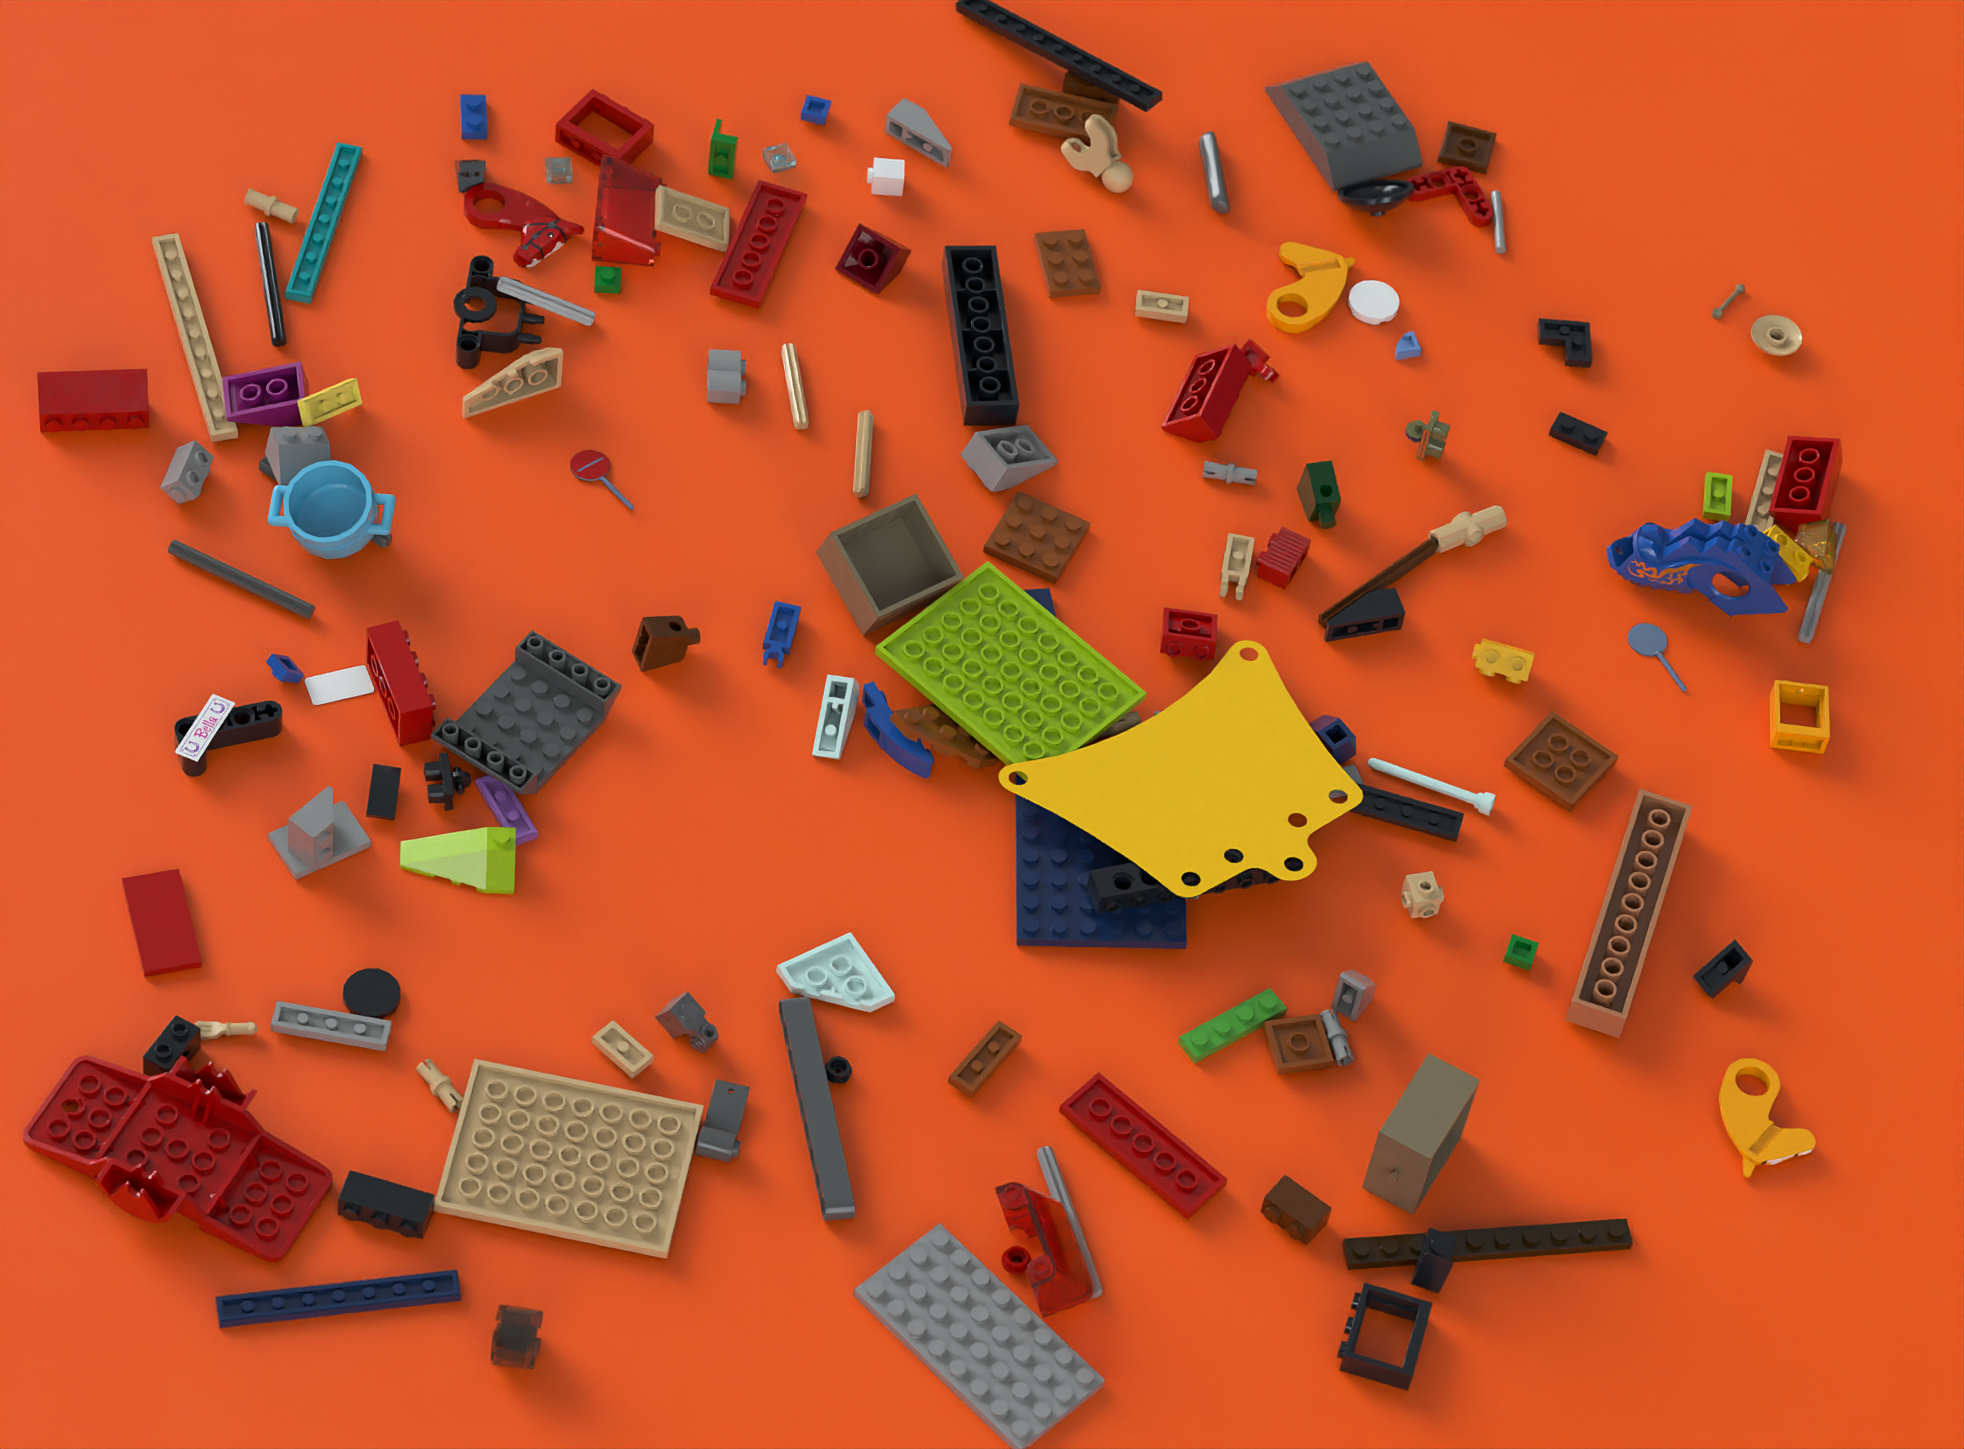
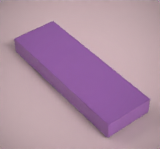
[475,775,538,846]

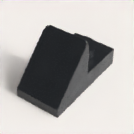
[455,159,486,192]
[1693,939,1753,999]
[1410,1228,1457,1294]

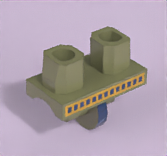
[1405,410,1450,461]

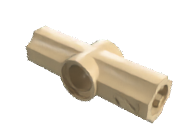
[1428,505,1507,553]

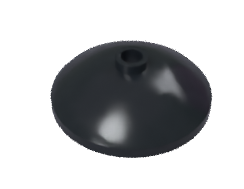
[1338,179,1414,216]

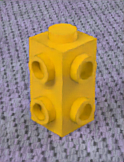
[1762,525,1813,586]
[1471,638,1535,684]

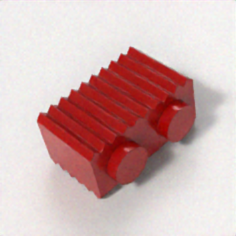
[1256,527,1311,589]

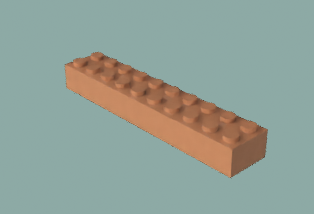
[1565,789,1693,1038]

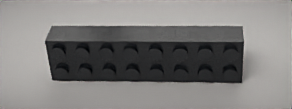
[941,245,1019,426]

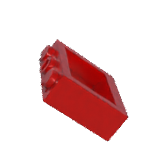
[555,89,654,177]

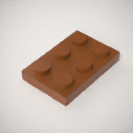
[1034,229,1101,298]

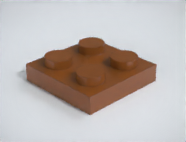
[1263,1014,1334,1075]

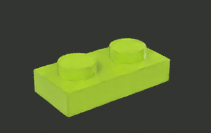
[1702,472,1733,522]

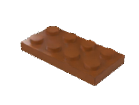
[1009,83,1118,144]

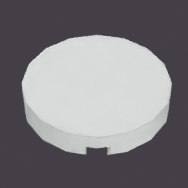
[1347,280,1400,325]

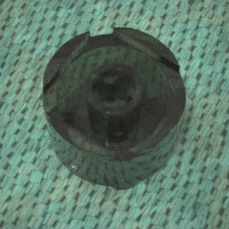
[490,1304,543,1370]

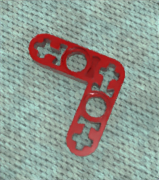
[1406,166,1493,228]

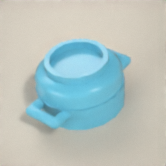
[268,460,396,559]

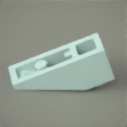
[812,674,860,760]

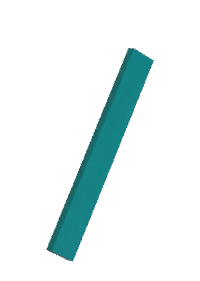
[285,142,363,304]

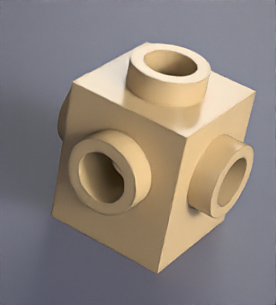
[1401,871,1444,918]

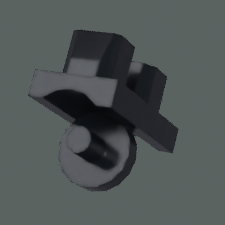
[424,753,471,811]

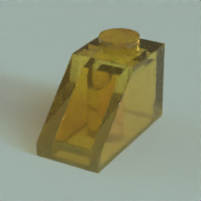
[1795,519,1838,575]

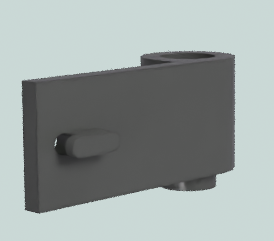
[696,1080,750,1163]

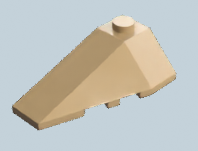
[462,347,563,418]

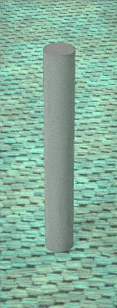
[1491,190,1506,254]

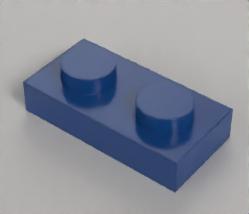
[460,95,488,139]

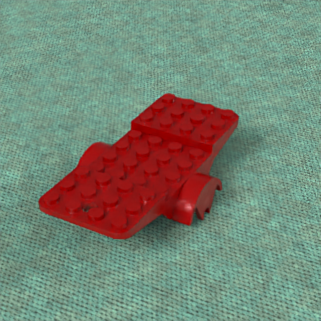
[23,1055,332,1262]

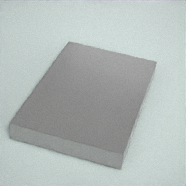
[268,800,371,880]

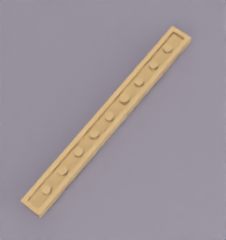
[152,233,238,442]

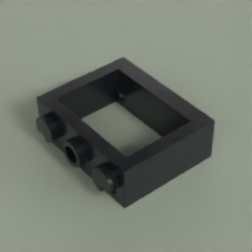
[1337,1282,1433,1391]

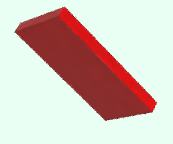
[122,868,202,977]

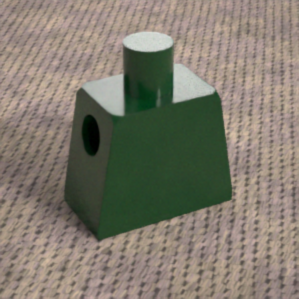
[1297,460,1341,529]

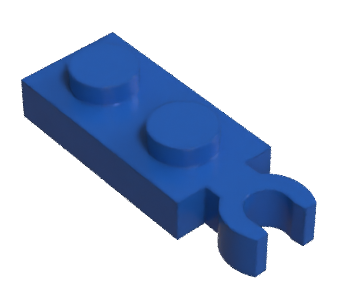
[762,601,801,669]

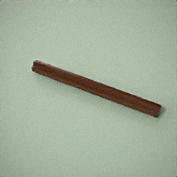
[1318,539,1437,628]

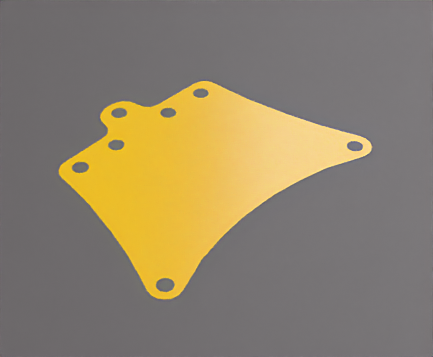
[998,640,1363,897]

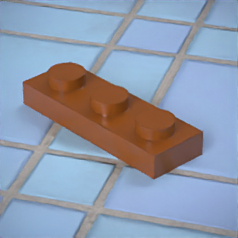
[948,1020,1022,1098]

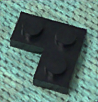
[1537,318,1592,368]

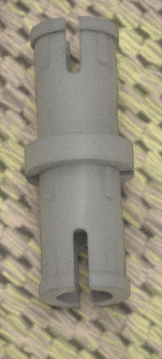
[1202,460,1257,486]
[1320,1009,1354,1066]

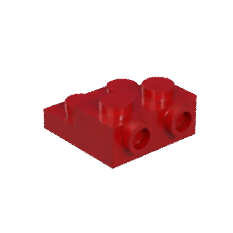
[1160,607,1217,661]

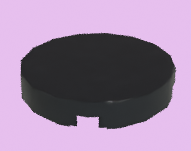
[343,968,401,1019]

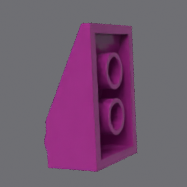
[222,361,310,427]

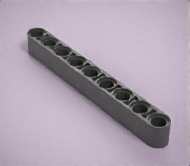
[779,997,855,1221]

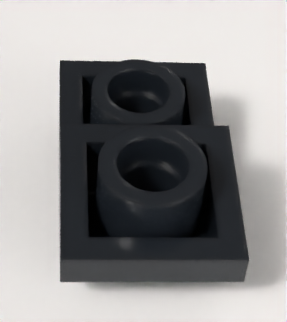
[366,764,401,821]

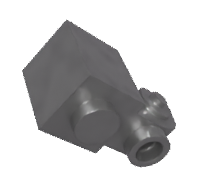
[655,992,719,1053]

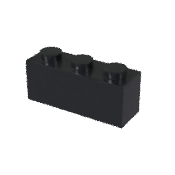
[338,1170,435,1239]

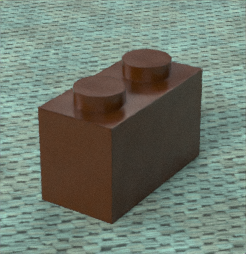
[1260,1175,1332,1245]

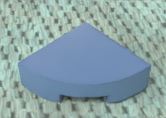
[1395,331,1422,360]

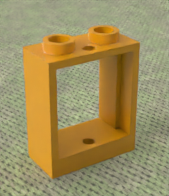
[1769,680,1830,754]

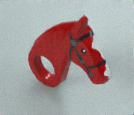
[463,183,585,268]

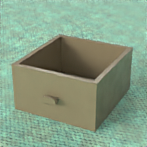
[816,494,964,636]
[1362,1053,1480,1215]

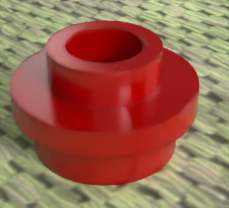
[1001,1246,1031,1275]

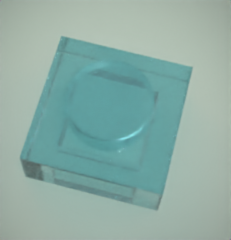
[762,142,797,174]
[545,157,572,184]

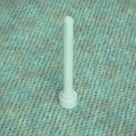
[1368,758,1496,816]

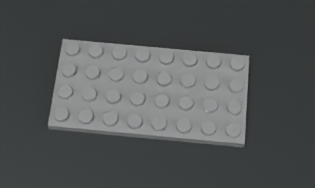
[853,1223,1105,1449]

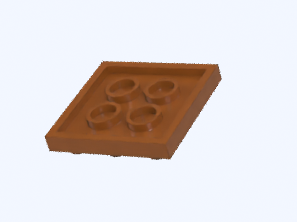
[983,491,1090,584]
[1504,711,1618,811]

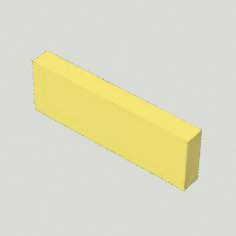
[297,378,362,427]

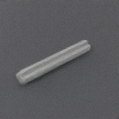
[497,276,595,326]

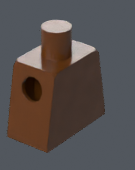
[632,615,701,672]

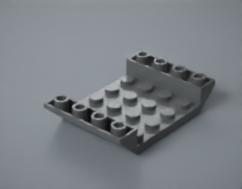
[430,630,621,795]

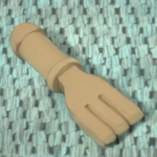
[195,1021,258,1040]

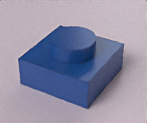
[800,95,832,125]
[266,653,304,683]

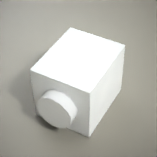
[867,158,905,196]

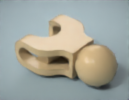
[1061,115,1133,193]

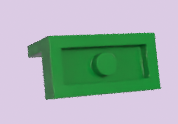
[708,118,738,179]

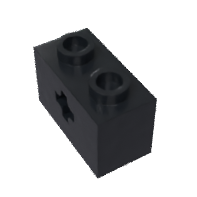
[143,1015,201,1077]

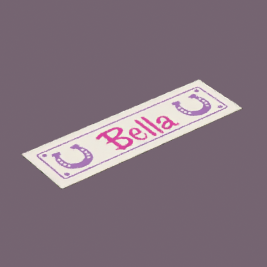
[174,694,235,762]

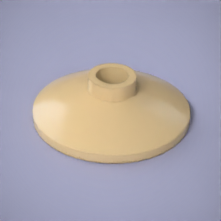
[1751,315,1802,356]

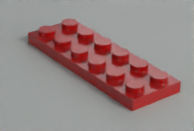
[710,180,808,309]
[1059,1072,1228,1219]

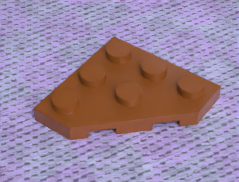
[889,704,998,769]

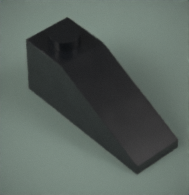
[1324,588,1405,642]

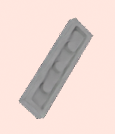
[271,1001,392,1051]

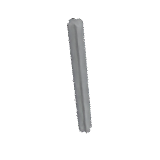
[1797,522,1847,644]
[1037,1146,1103,1299]

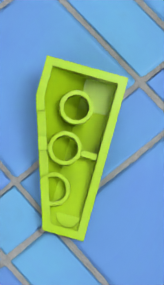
[400,827,516,894]

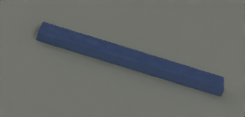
[216,1270,461,1328]

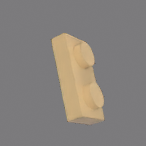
[1135,290,1189,323]
[592,1021,654,1079]

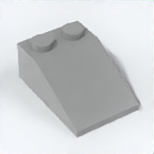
[961,425,1058,492]

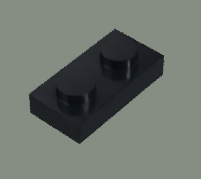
[1549,411,1608,456]

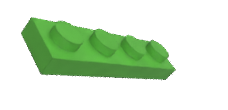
[1178,988,1287,1064]

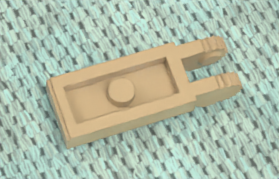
[1219,533,1255,601]

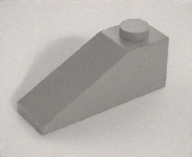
[884,98,952,168]

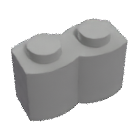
[707,349,746,404]

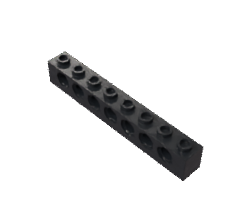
[1087,849,1303,914]

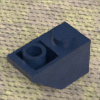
[1309,715,1356,765]

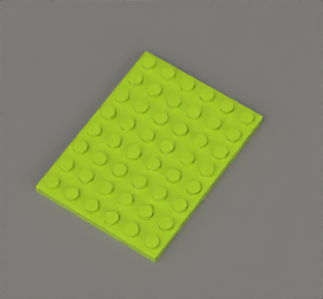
[874,561,1147,782]

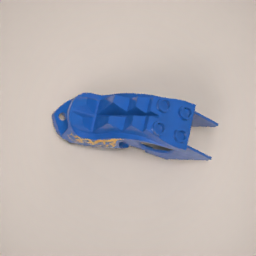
[1606,518,1797,616]

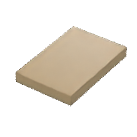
[655,185,730,252]

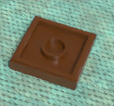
[1437,121,1497,174]

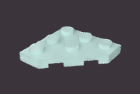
[776,932,895,1012]

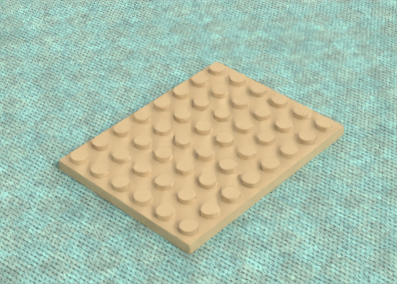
[434,1059,704,1259]

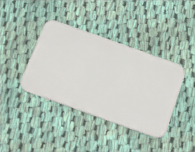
[305,665,374,705]

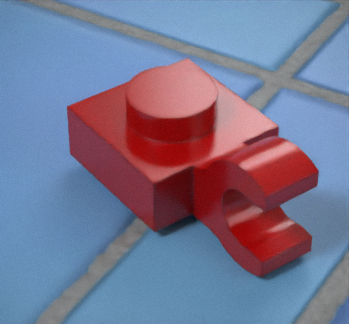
[1240,339,1280,383]

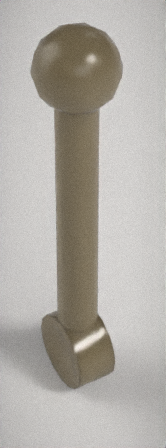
[1712,284,1745,319]

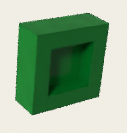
[594,266,621,294]
[1503,934,1539,971]

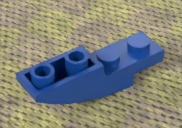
[862,681,934,778]

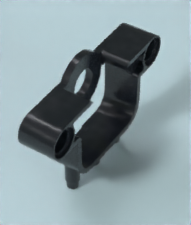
[453,255,545,369]

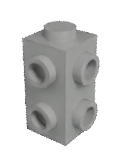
[160,440,214,504]

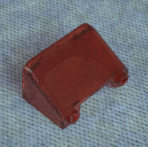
[591,154,667,267]
[995,1182,1094,1318]

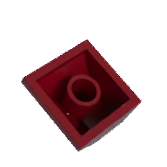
[835,224,912,294]

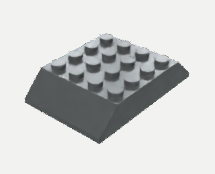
[1265,61,1422,192]

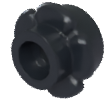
[825,1056,852,1084]

